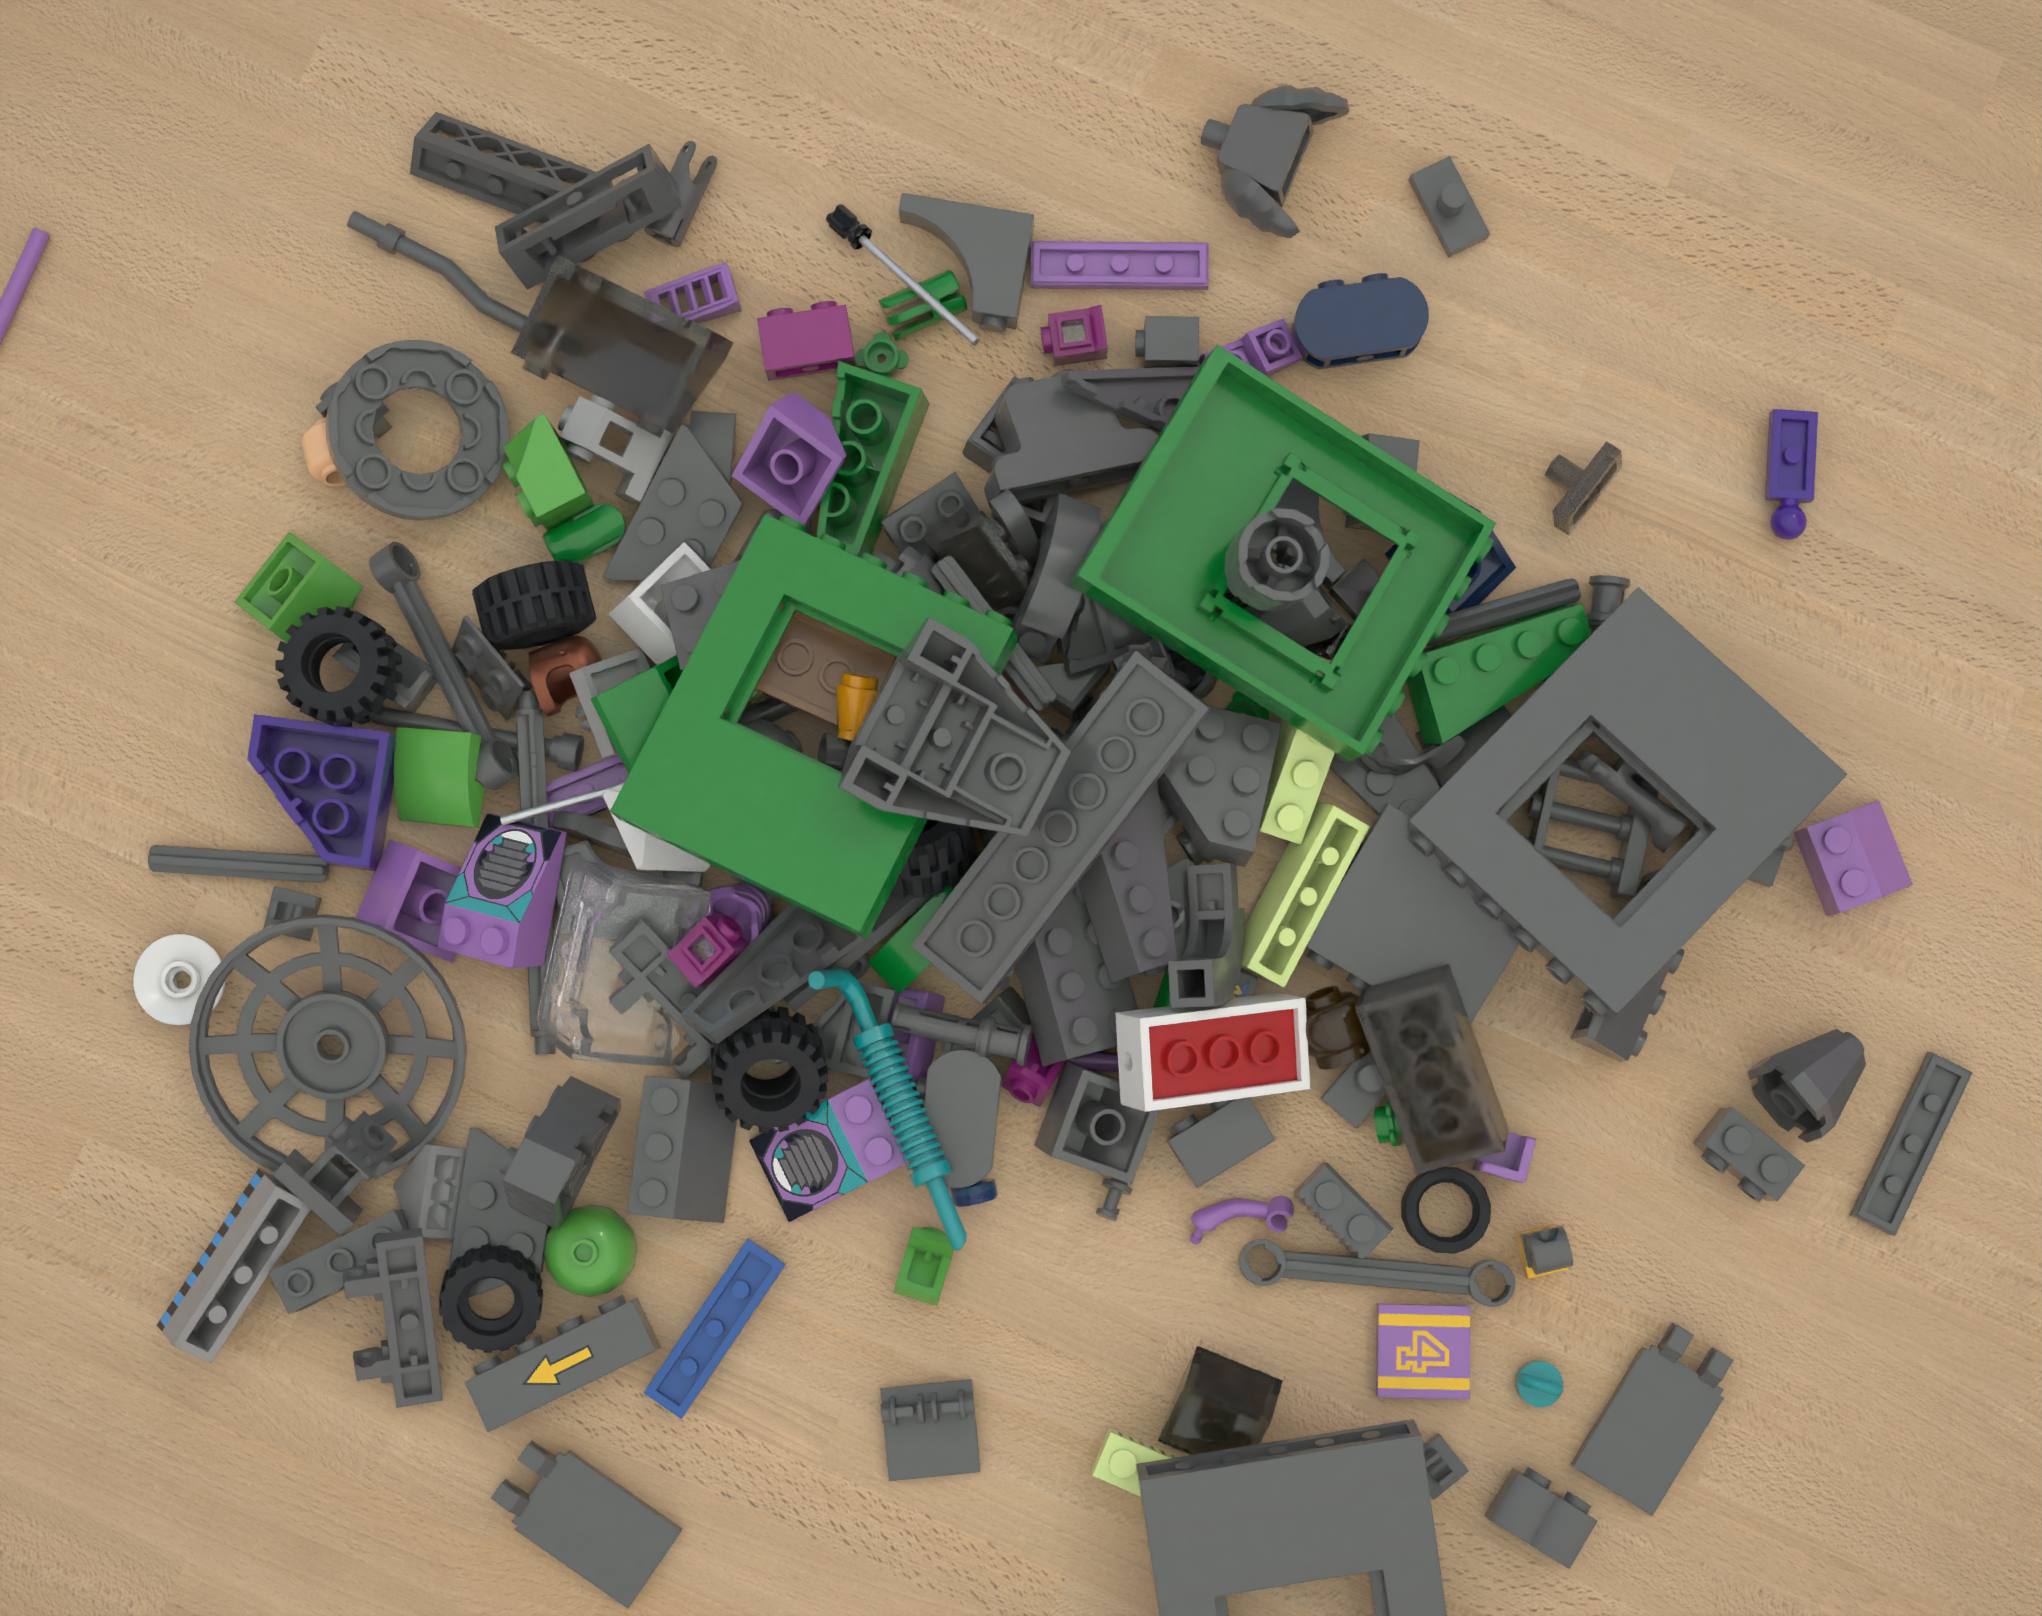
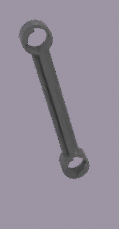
[369,542,519,790]
[1238,1239,1515,1307]

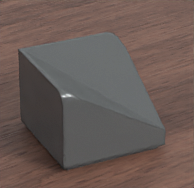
[1329,558,1380,621]

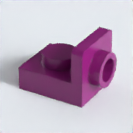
[1001,1033,1065,1107]

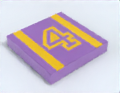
[1376,1303,1471,1399]

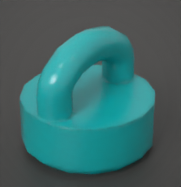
[1515,1360,1563,1407]

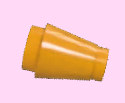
[836,673,879,740]

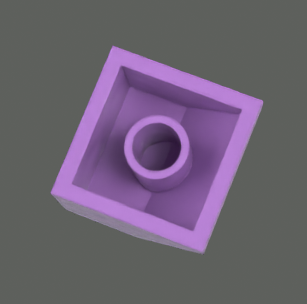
[731,392,847,527]
[1793,801,1913,916]
[356,839,461,963]

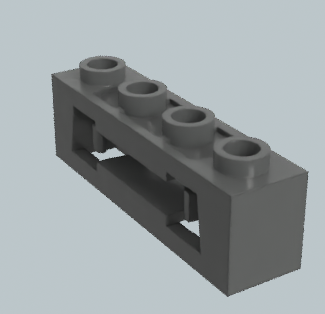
[495,144,682,290]

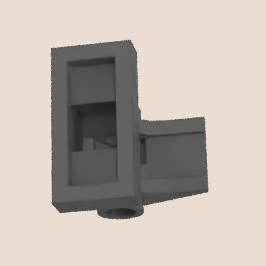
[272,1111,398,1236]

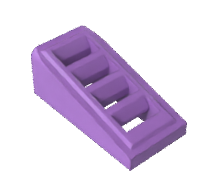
[644,262,742,335]

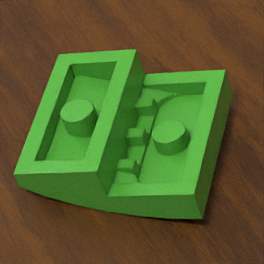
[394,727,485,828]

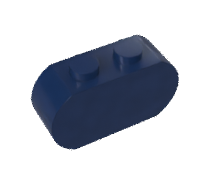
[1291,273,1429,370]

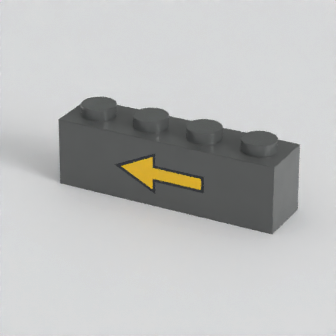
[465,1295,661,1432]

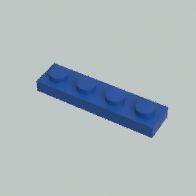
[644,1238,786,1419]

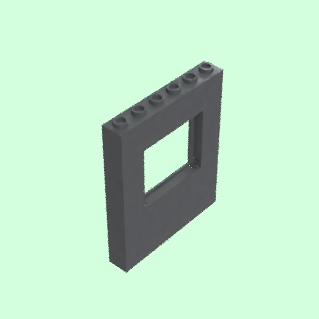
[1407,587,1847,1020]
[1136,1419,1447,1616]

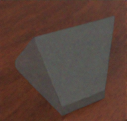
[1037,662,1111,721]

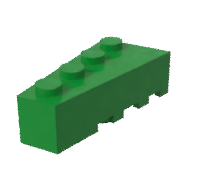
[816,361,930,557]

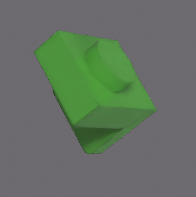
[893,1227,954,1306]

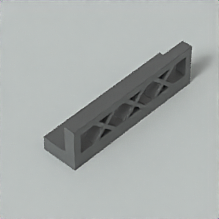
[410,112,596,223]

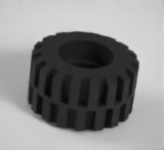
[472,560,596,650]
[275,606,403,727]
[892,819,976,898]
[710,1006,829,1133]

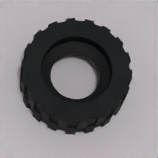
[439,1244,543,1353]

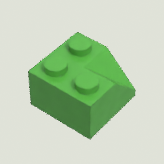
[502,413,595,531]

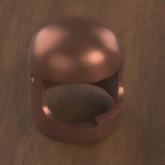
[528,636,602,717]

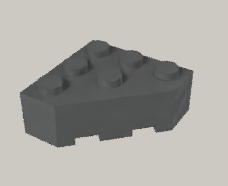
[1158,706,1281,867]
[499,1076,621,1228]

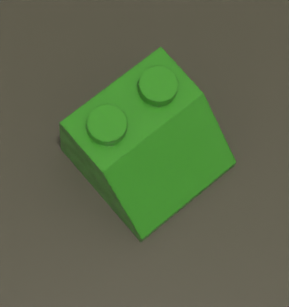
[235,532,363,643]

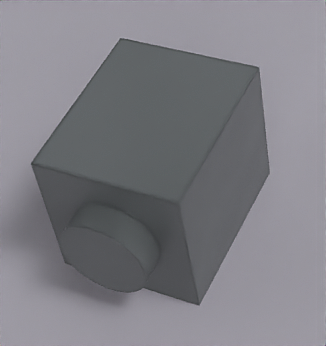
[1135,316,1199,368]

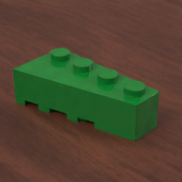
[1406,603,1591,744]

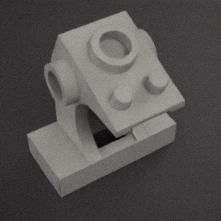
[558,395,679,503]

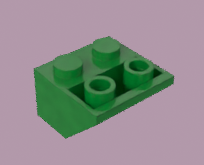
[590,655,682,774]

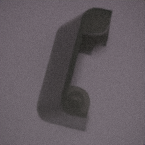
[511,255,734,438]

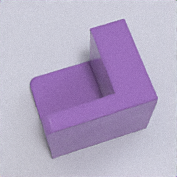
[1472,1126,1536,1183]

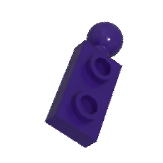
[1765,409,1818,540]

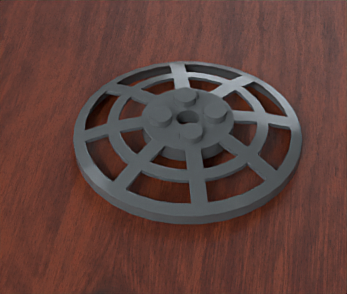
[189,914,467,1181]

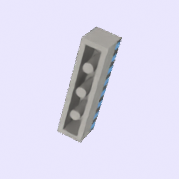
[157,1168,311,1364]

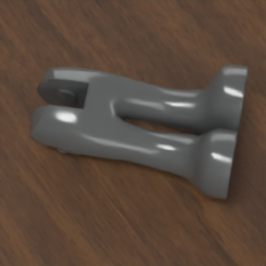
[1576,734,1690,853]

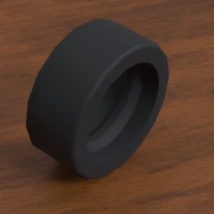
[1401,1166,1491,1254]

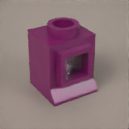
[1040,305,1108,366]
[666,912,749,988]

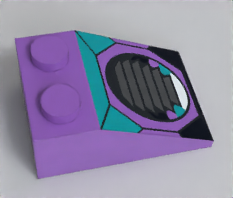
[437,813,567,969]
[749,1079,909,1222]

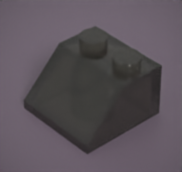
[1157,1346,1283,1455]

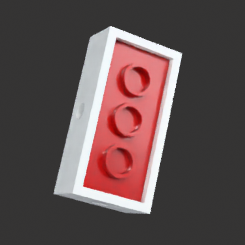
[1115,992,1310,1112]

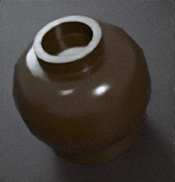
[1305,986,1373,1070]

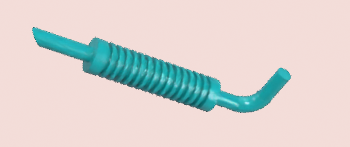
[808,968,967,1251]

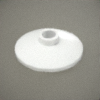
[133,934,226,1025]

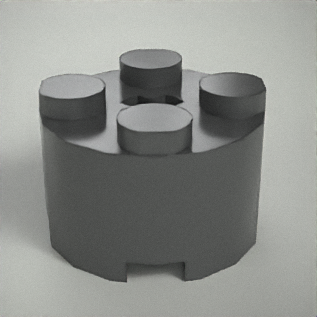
[1225,508,1330,612]

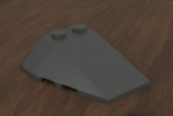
[838,617,1071,836]

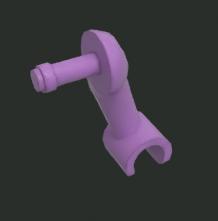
[1190,1196,1294,1244]

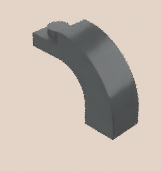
[1010,493,1101,663]
[1168,863,1245,1008]

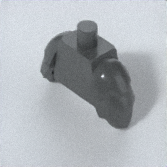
[1201,85,1349,238]

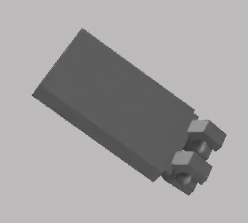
[1571,1323,1734,1516]
[491,1441,682,1609]

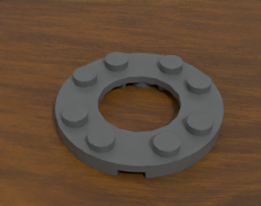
[326,340,509,521]

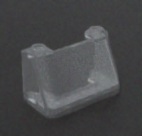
[537,861,711,1067]

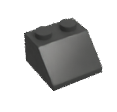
[1034,1060,1160,1184]

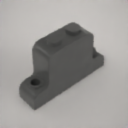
[984,369,1159,510]

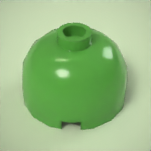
[544,1205,638,1297]

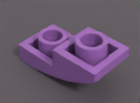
[1199,318,1303,377]

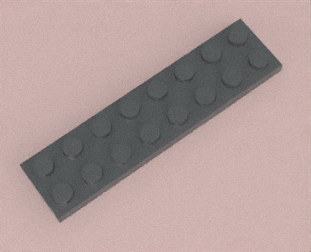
[911,651,1212,1004]

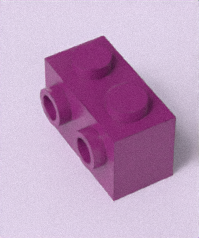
[757,301,856,381]

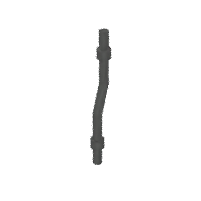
[347,211,584,361]

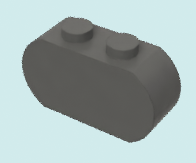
[917,1049,1002,1188]

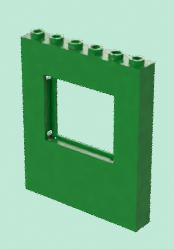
[1069,345,1496,762]
[610,514,1018,940]

